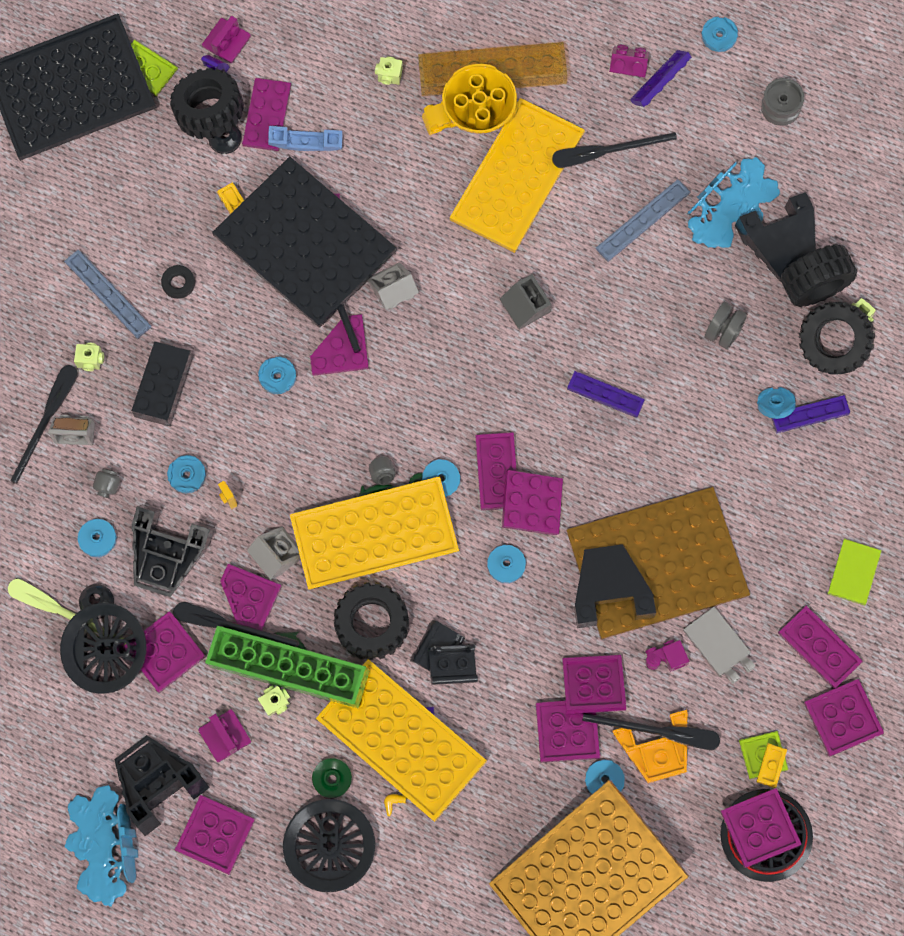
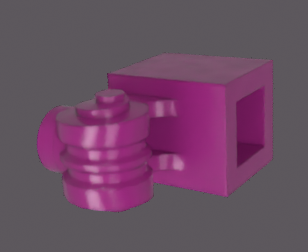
[645,640,690,672]

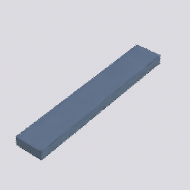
[596,179,690,262]
[64,250,152,339]

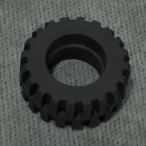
[170,68,244,139]
[781,244,857,307]
[799,302,875,375]
[334,582,409,660]

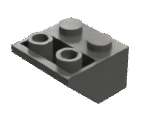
[500,274,552,330]

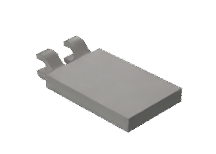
[683,607,755,684]

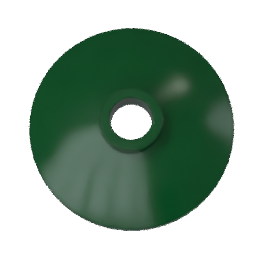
[312,758,352,798]

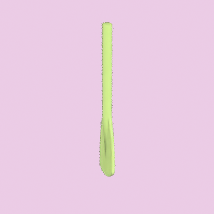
[8,579,126,646]

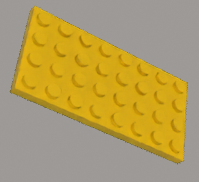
[450,98,585,253]
[290,476,459,590]
[316,659,487,822]

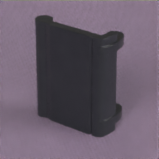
[410,620,465,672]
[428,644,478,685]

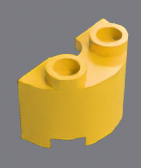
[422,102,456,135]

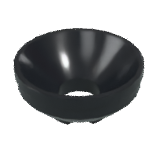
[208,126,242,154]
[79,584,114,619]

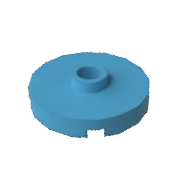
[701,17,738,52]
[258,357,296,394]
[757,387,796,419]
[167,455,206,494]
[422,459,460,497]
[77,519,117,557]
[487,545,526,584]
[585,760,625,795]

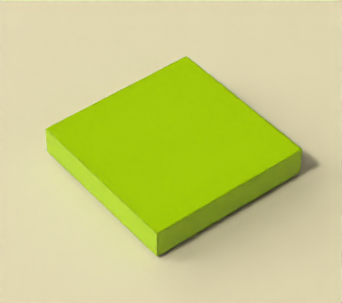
[739,731,788,780]

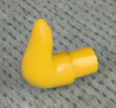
[384,794,406,817]

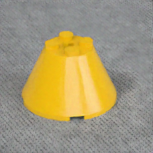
[442,64,517,134]

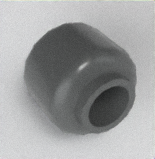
[369,457,396,485]
[93,468,120,498]

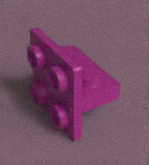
[202,16,251,63]
[609,44,649,78]
[198,709,251,763]

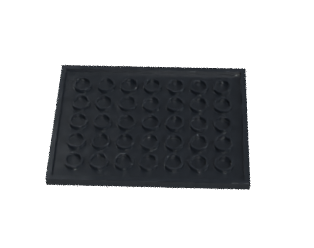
[0,13,157,161]
[212,156,397,328]

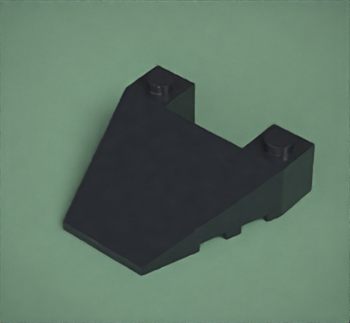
[735,192,816,282]
[132,504,215,597]
[574,544,656,629]
[114,735,210,836]

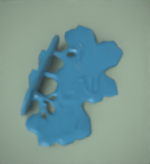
[687,157,780,248]
[64,785,138,907]

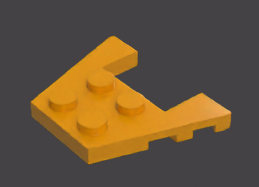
[612,710,688,784]

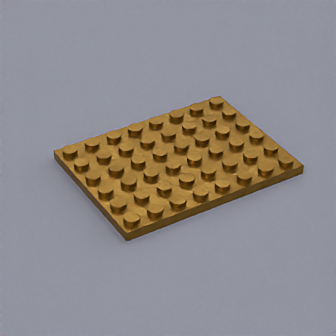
[566,487,750,640]
[489,780,689,936]

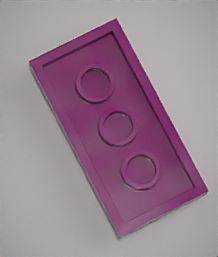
[242,78,291,151]
[475,432,517,511]
[778,606,863,689]

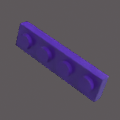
[630,50,692,107]
[567,371,645,418]
[771,395,850,434]

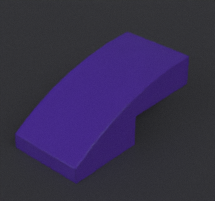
[201,55,230,72]

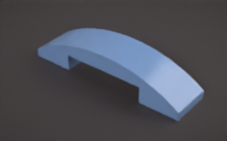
[268,126,342,151]

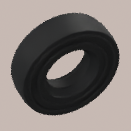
[161,265,195,299]

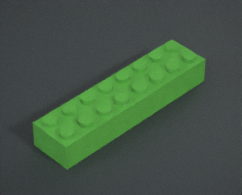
[205,626,370,709]

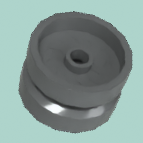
[761,78,804,126]
[704,301,748,350]

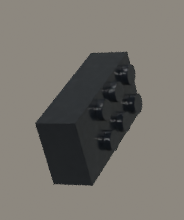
[131,341,193,427]

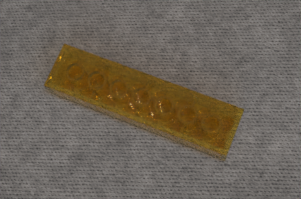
[418,42,567,96]

